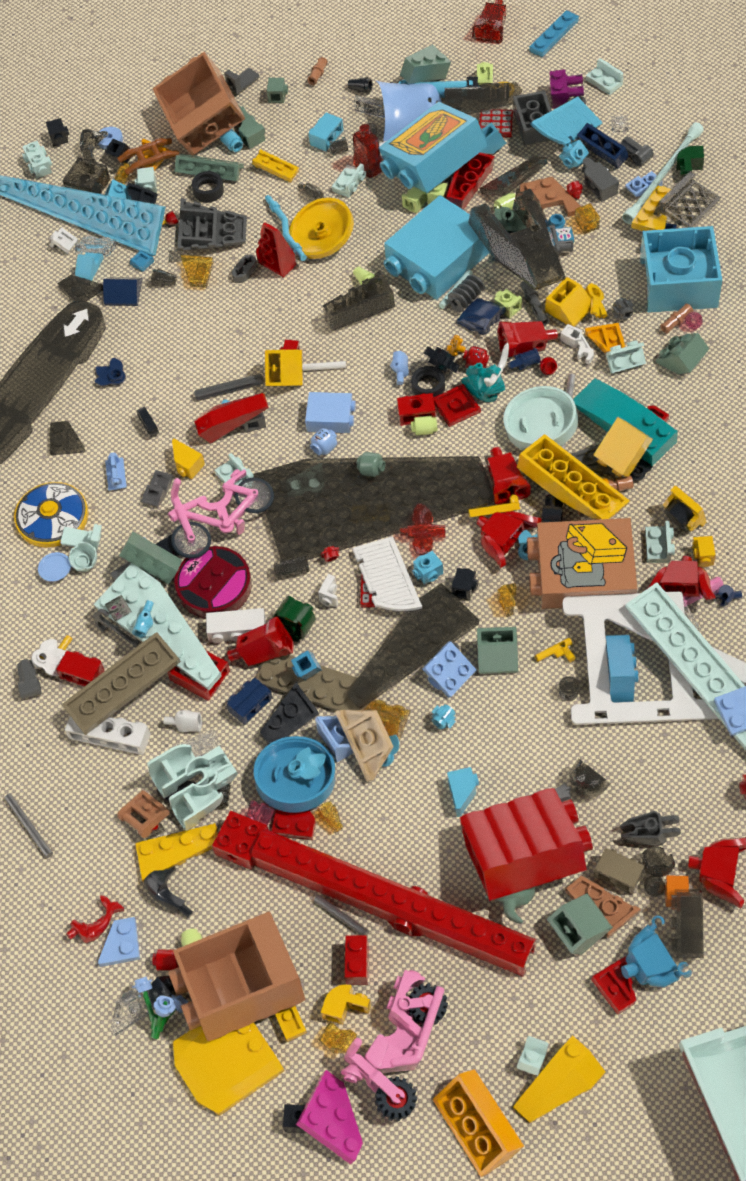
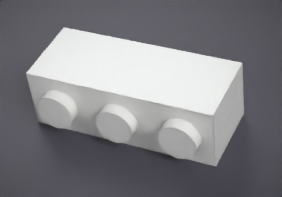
[206,608,266,643]

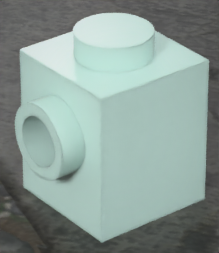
[135,167,157,193]

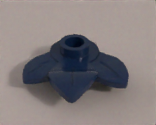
[94,358,126,386]

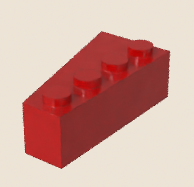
[446,152,495,210]

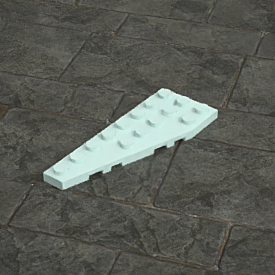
[94,563,222,690]

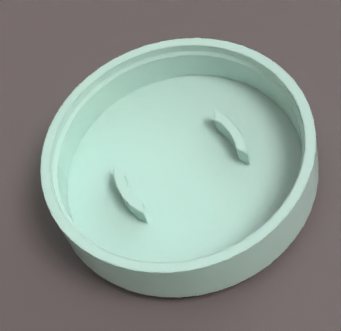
[503,386,578,450]

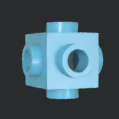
[559,140,589,169]
[412,550,443,585]

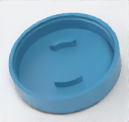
[254,736,336,813]

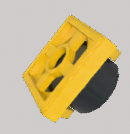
[663,486,707,531]

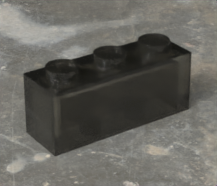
[671,889,704,958]

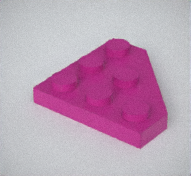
[296,1070,363,1165]

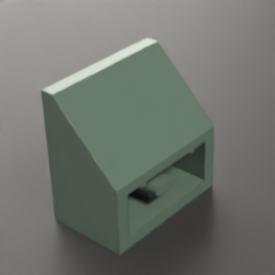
[655,333,709,375]
[477,627,518,674]
[547,894,613,955]

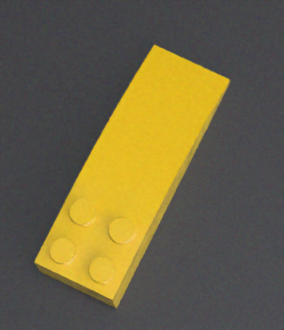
[517,434,630,520]

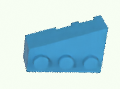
[605,635,639,703]

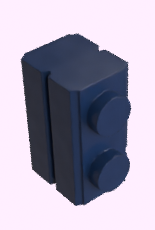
[226,678,273,725]

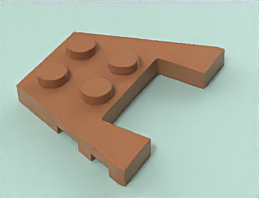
[519,176,583,226]

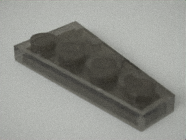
[479,155,548,196]

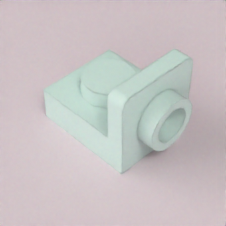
[517,1036,549,1076]

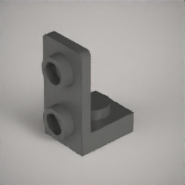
[224,68,259,94]

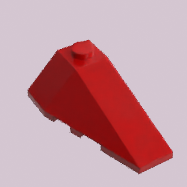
[256,222,296,278]

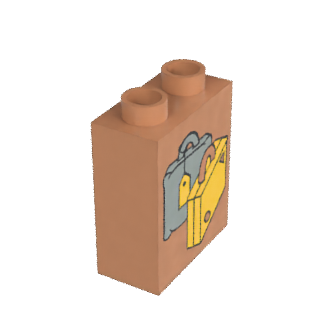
[527,518,638,609]

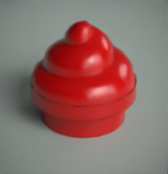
[566,181,583,199]
[539,357,557,375]

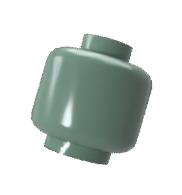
[357,452,385,477]

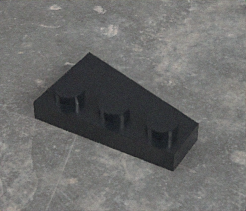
[259,682,320,745]

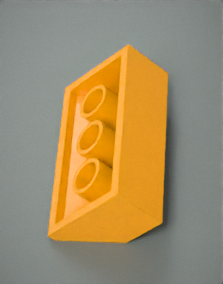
[432,1069,524,1177]

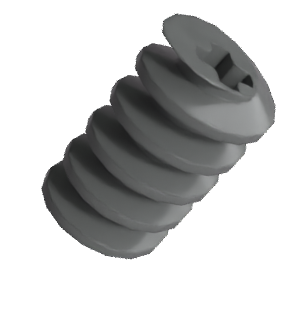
[447,275,485,312]

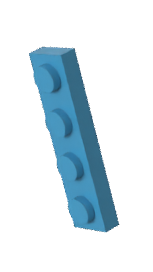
[529,10,579,57]

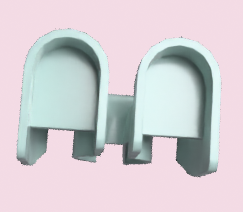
[147,744,238,831]

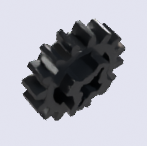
[423,346,460,373]

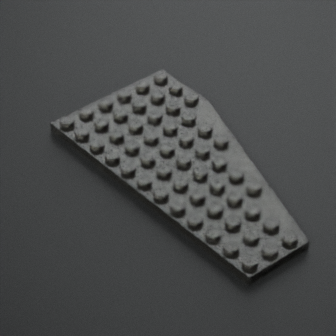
[253,456,496,567]

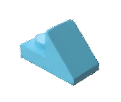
[75,250,104,283]

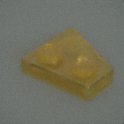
[181,255,214,288]

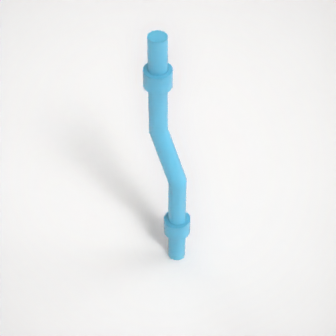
[265,195,307,261]

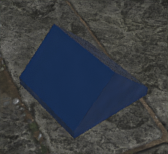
[103,277,143,306]

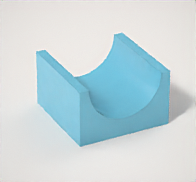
[640,226,722,313]

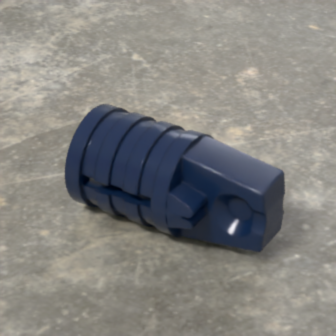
[507,348,541,370]

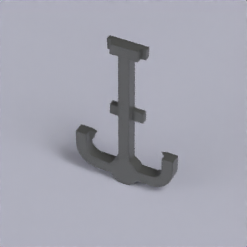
[93,609,140,648]

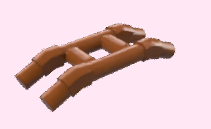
[117,138,179,176]

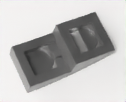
[141,470,174,507]

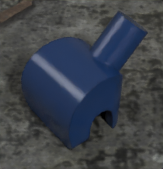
[713,585,742,606]

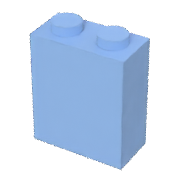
[305,392,356,433]

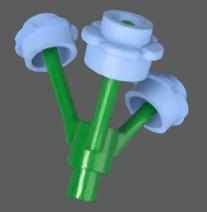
[132,976,188,1039]

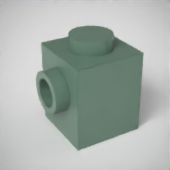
[267,78,288,103]

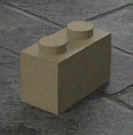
[594,848,644,895]

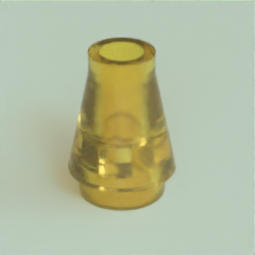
[317,801,344,833]

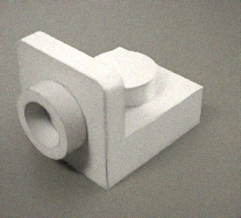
[50,227,78,254]
[318,574,338,608]

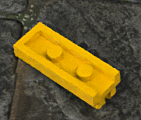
[252,149,299,183]
[467,495,520,517]

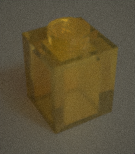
[575,203,600,234]

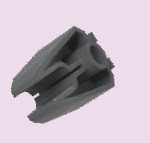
[620,811,681,845]

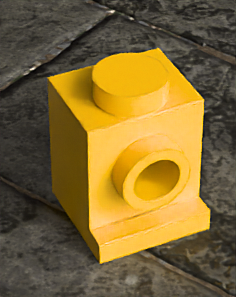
[691,536,716,567]

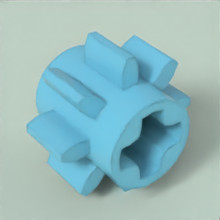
[431,704,456,729]

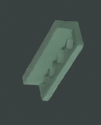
[175,154,244,181]

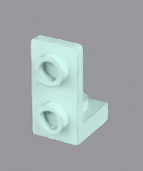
[61,524,102,552]

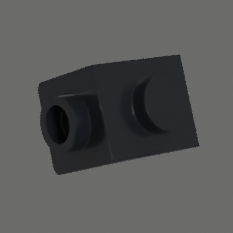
[142,975,176,1010]

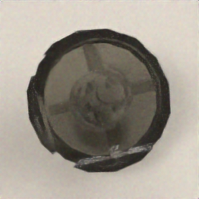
[569,758,611,797]

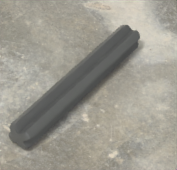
[194,374,264,400]

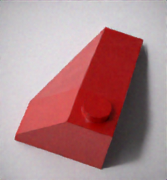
[194,393,269,444]

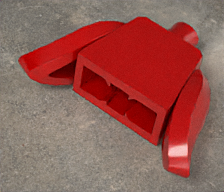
[476,511,542,569]
[646,556,715,600]
[688,837,746,909]

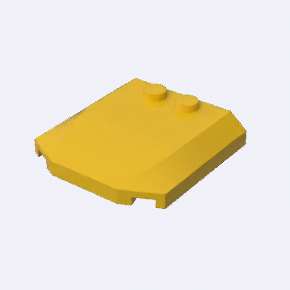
[173,1022,285,1116]

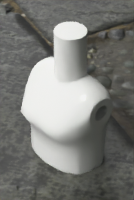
[164,710,202,733]

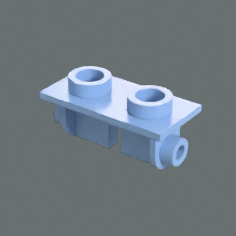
[105,453,127,491]

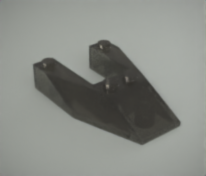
[468,189,566,290]

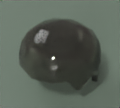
[642,847,675,877]

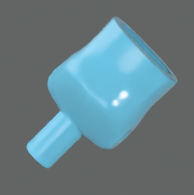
[132,600,154,638]

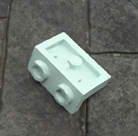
[586,58,623,95]
[331,163,366,197]
[606,340,646,373]
[215,453,254,496]
[645,521,675,563]

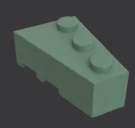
[400,44,451,84]

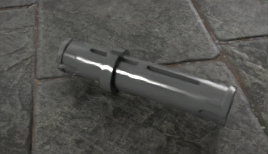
[520,280,550,326]

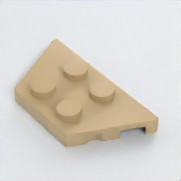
[335,710,394,782]

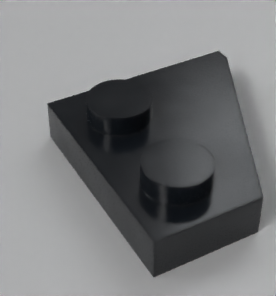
[126,182,158,204]

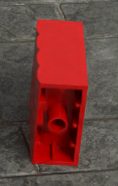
[459,788,593,901]

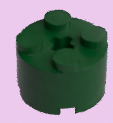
[271,596,316,642]

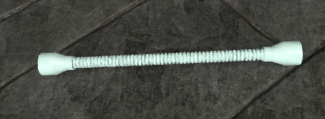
[622,122,704,224]

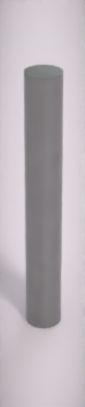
[314,895,369,935]

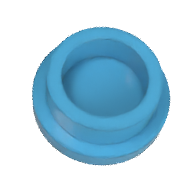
[548,214,565,229]

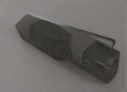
[445,82,523,115]

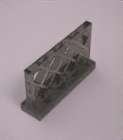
[653,172,721,228]

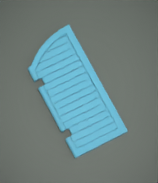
[530,97,602,146]

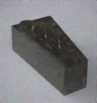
[323,271,395,331]

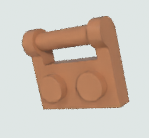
[117,790,170,838]

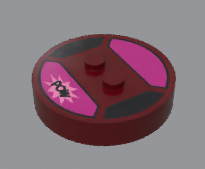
[175,546,252,618]

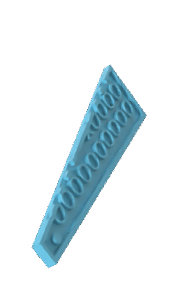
[0,175,166,256]

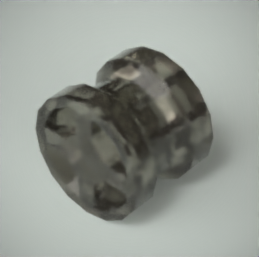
[559,676,579,701]

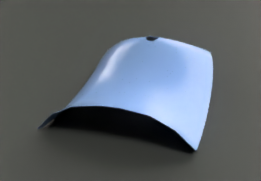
[375,80,442,141]

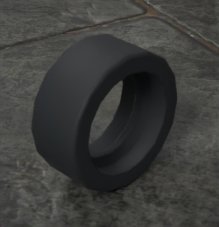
[191,171,224,203]
[411,366,445,397]

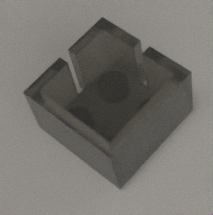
[62,157,110,194]

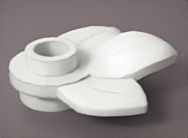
[31,639,66,676]

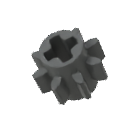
[612,298,634,320]

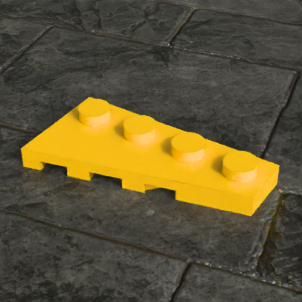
[631,185,673,231]
[135,823,218,883]

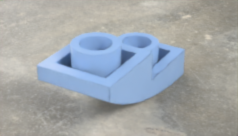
[625,171,663,197]

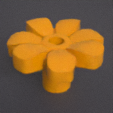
[446,335,466,357]

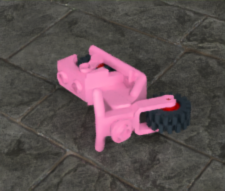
[341,970,448,1122]

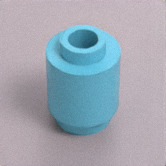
[220,129,243,152]

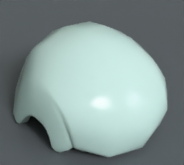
[68,542,98,572]

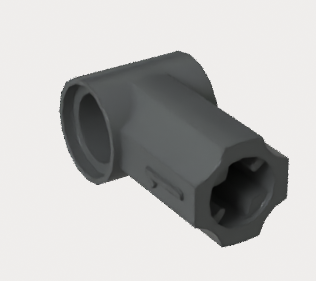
[620,136,654,166]
[17,659,42,699]

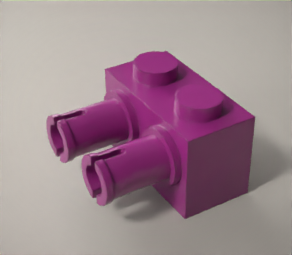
[549,69,584,109]

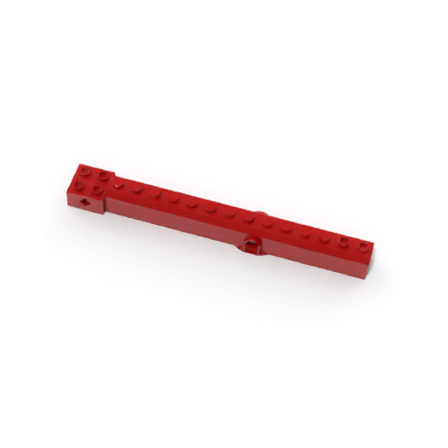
[212,810,536,977]

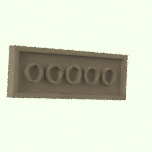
[61,632,181,735]
[256,655,378,712]

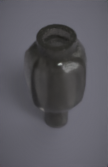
[298,182,324,201]

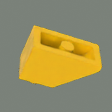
[172,438,205,480]

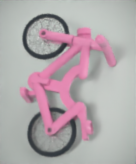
[167,469,274,559]

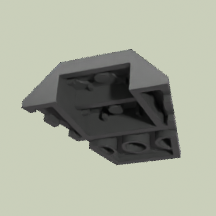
[177,198,247,251]

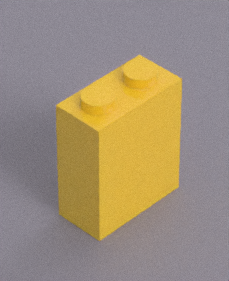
[593,417,653,477]

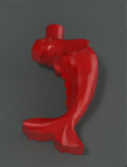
[66,895,124,944]

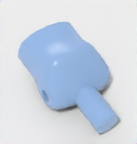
[390,351,409,385]

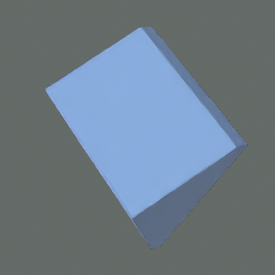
[315,716,354,762]

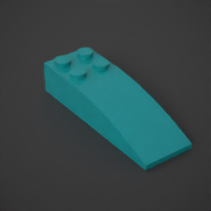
[573,378,678,466]

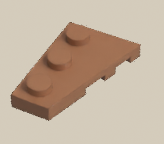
[565,875,641,938]

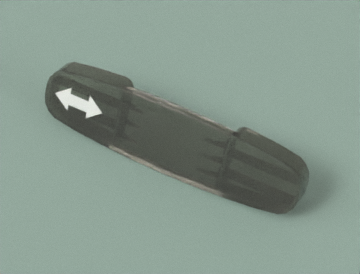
[0,300,106,464]

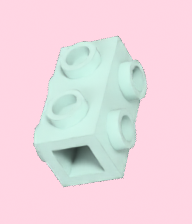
[22,141,52,179]

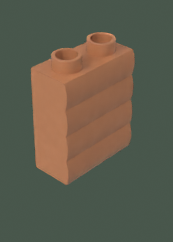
[152,51,245,155]
[168,911,306,1041]

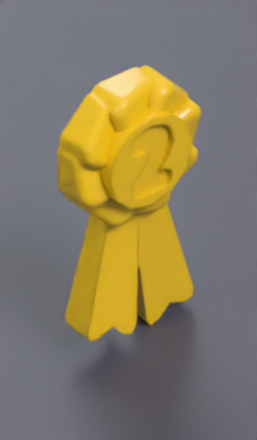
[585,283,608,319]

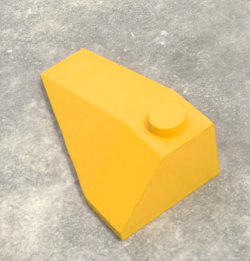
[513,1035,606,1123]

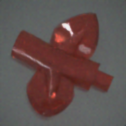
[400,504,445,556]

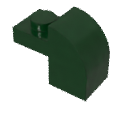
[676,146,704,183]

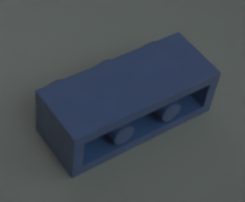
[577,123,629,169]

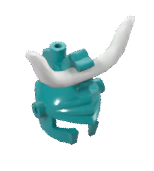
[461,343,509,402]

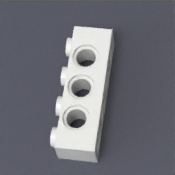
[65,716,151,755]

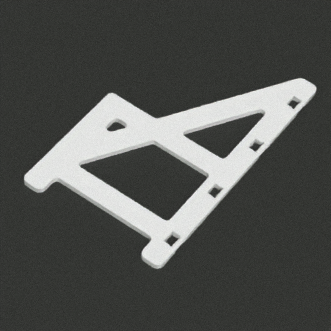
[563,592,746,725]

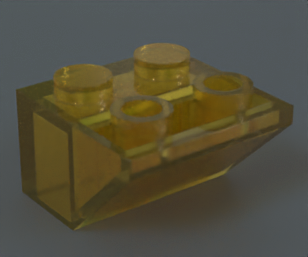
[364,700,410,740]

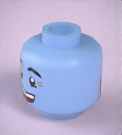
[310,428,337,455]

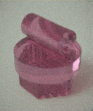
[246,801,274,826]

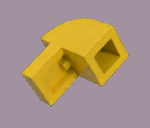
[321,984,371,1025]

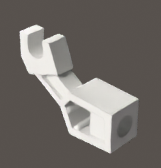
[560,324,594,364]

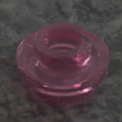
[685,312,703,330]

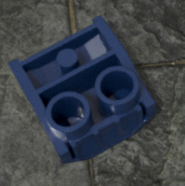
[457,298,506,335]

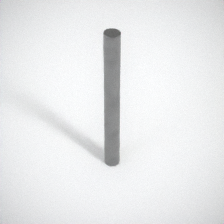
[4,793,53,858]

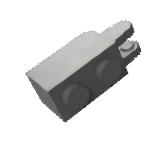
[582,157,619,202]

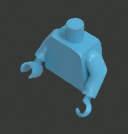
[621,915,692,988]

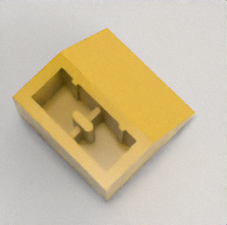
[545,277,591,327]
[265,350,303,386]

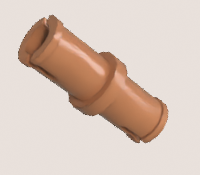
[307,57,328,85]
[660,304,693,334]

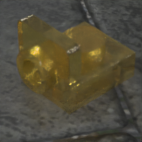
[497,583,516,617]
[319,1023,357,1054]

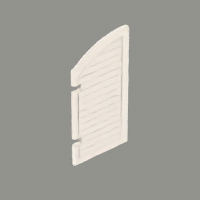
[352,536,422,611]

